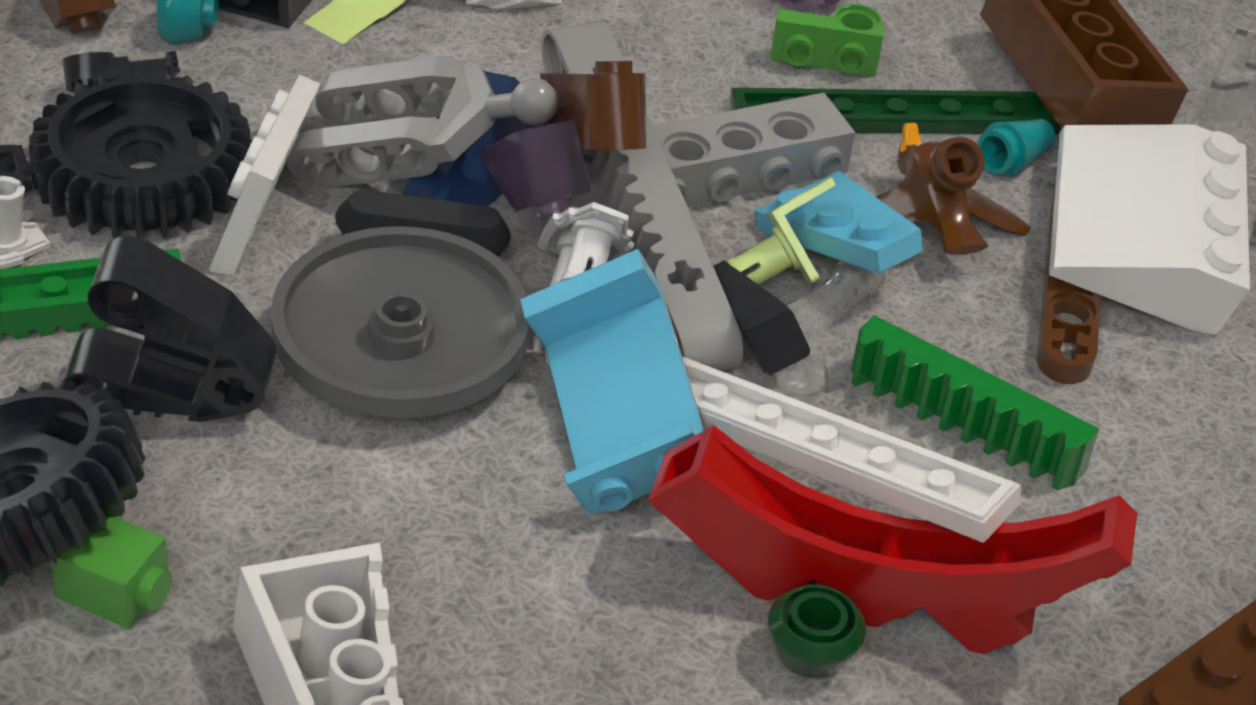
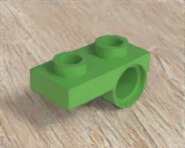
[770,4,885,76]

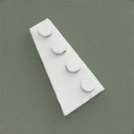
[209,74,320,275]

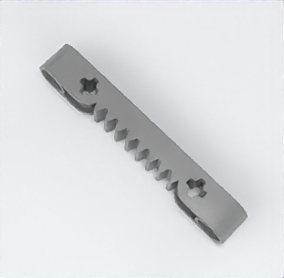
[541,20,743,372]

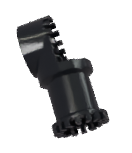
[62,51,181,93]

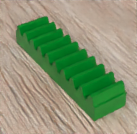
[0,248,181,341]
[851,315,1100,491]

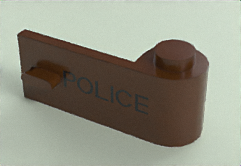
[540,61,646,150]

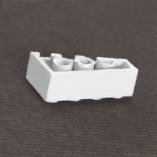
[233,543,403,705]

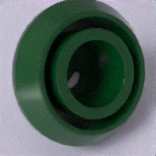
[768,584,866,678]

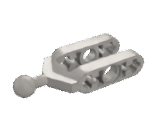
[286,56,558,187]

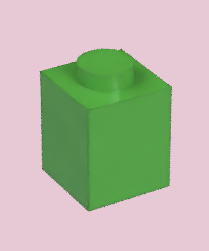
[51,517,172,629]

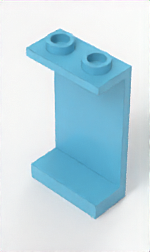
[520,249,704,513]

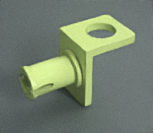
[726,177,836,285]

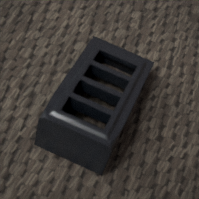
[713,261,811,376]

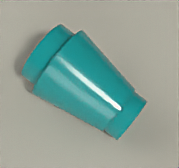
[977,119,1055,176]

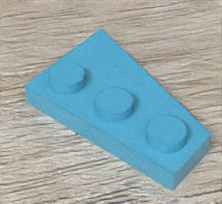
[754,171,923,273]

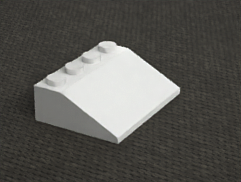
[1049,124,1250,335]

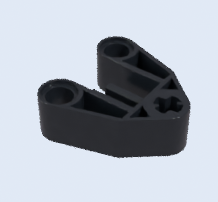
[60,236,277,422]

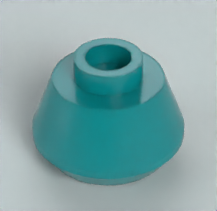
[157,0,218,45]

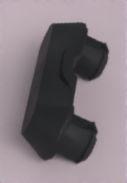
[335,190,511,257]

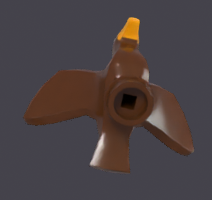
[877,123,1031,255]

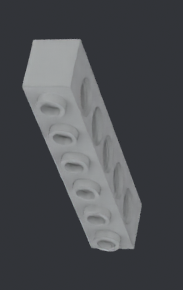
[506,93,855,238]

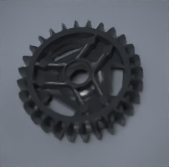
[29,70,252,239]
[0,380,146,586]

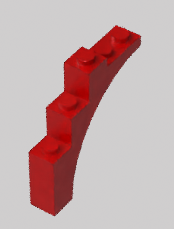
[648,425,1138,655]

